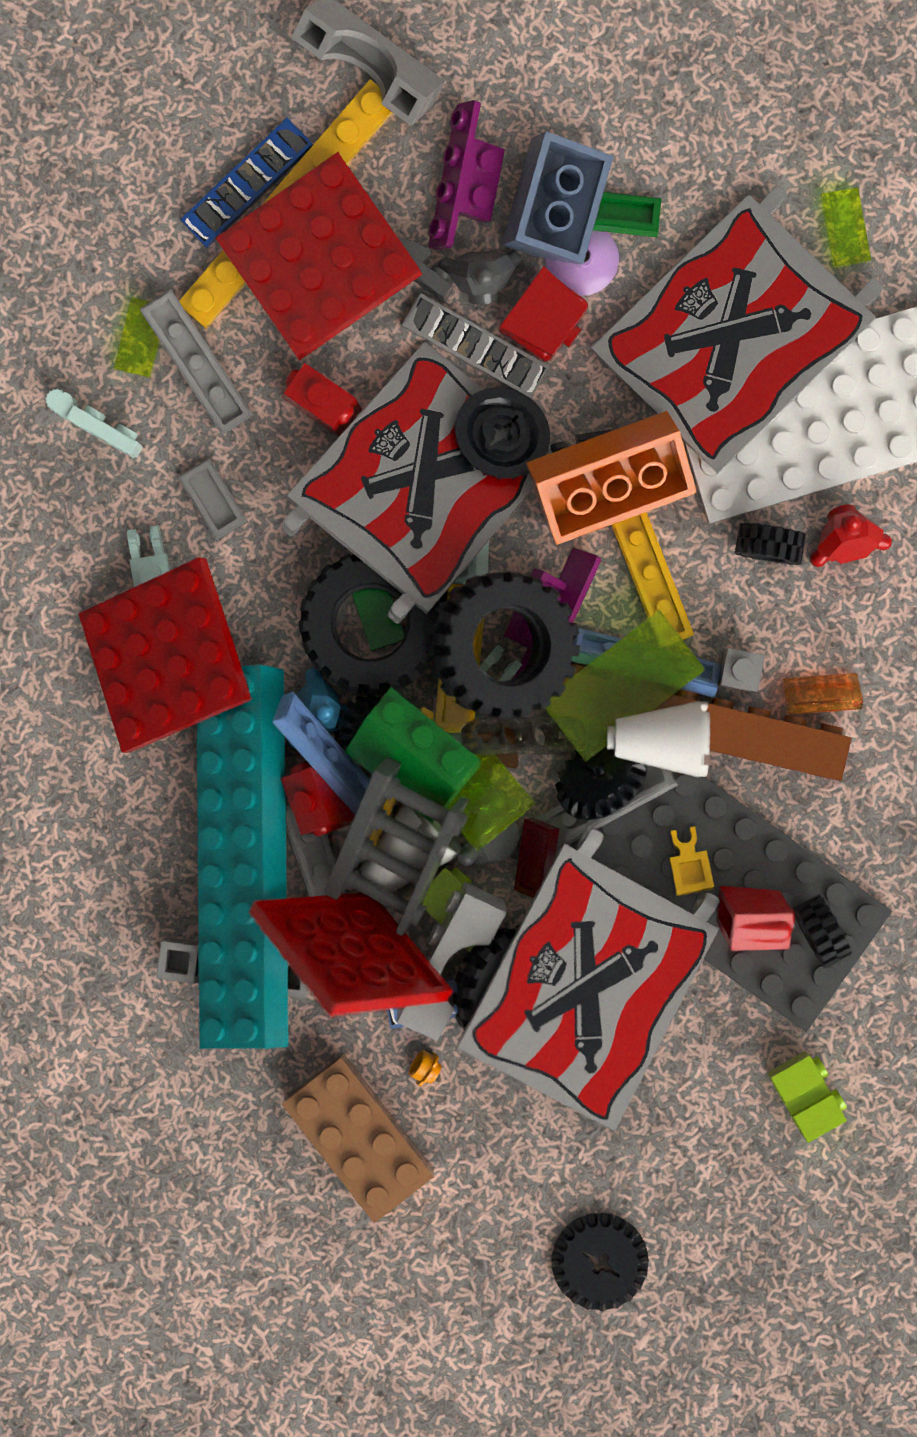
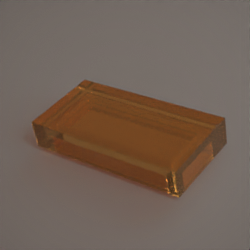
[783,673,863,715]

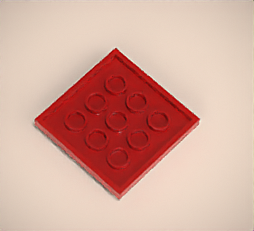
[215,152,423,361]
[78,557,252,753]
[249,892,453,1016]

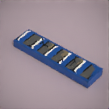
[180,118,313,248]

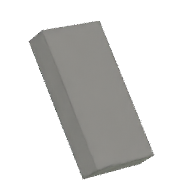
[178,458,248,541]

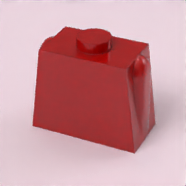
[499,266,588,362]
[281,363,362,437]
[281,761,356,836]
[716,886,795,950]

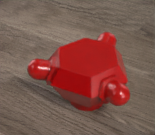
[810,504,892,567]

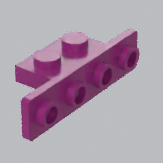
[428,100,505,250]
[504,548,601,678]

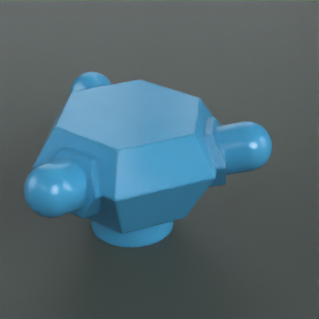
[286,667,348,749]

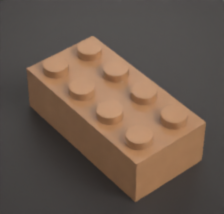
[282,1053,434,1224]

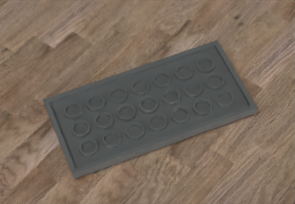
[572,771,893,1032]

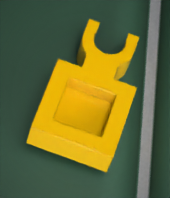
[669,826,714,896]

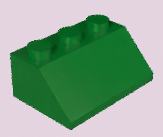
[345,687,481,824]

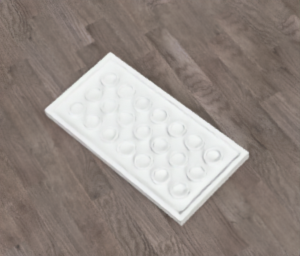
[683,307,917,525]

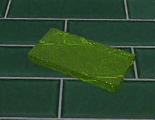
[545,610,705,762]

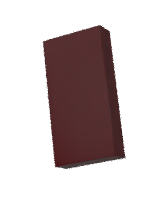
[514,818,560,899]

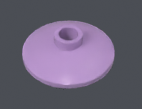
[545,230,619,296]

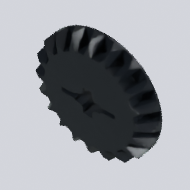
[454,387,550,480]
[555,737,647,820]
[552,1213,649,1312]

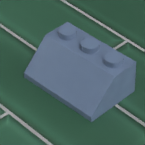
[501,131,613,265]

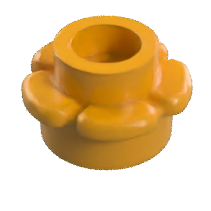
[408,1050,441,1086]

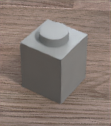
[718,648,765,693]

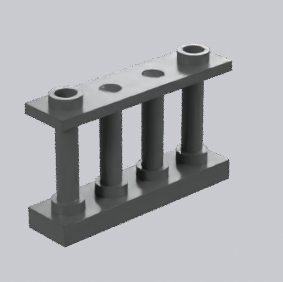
[323,757,468,936]

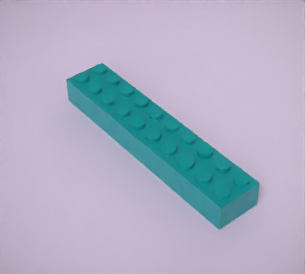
[197,665,289,1049]

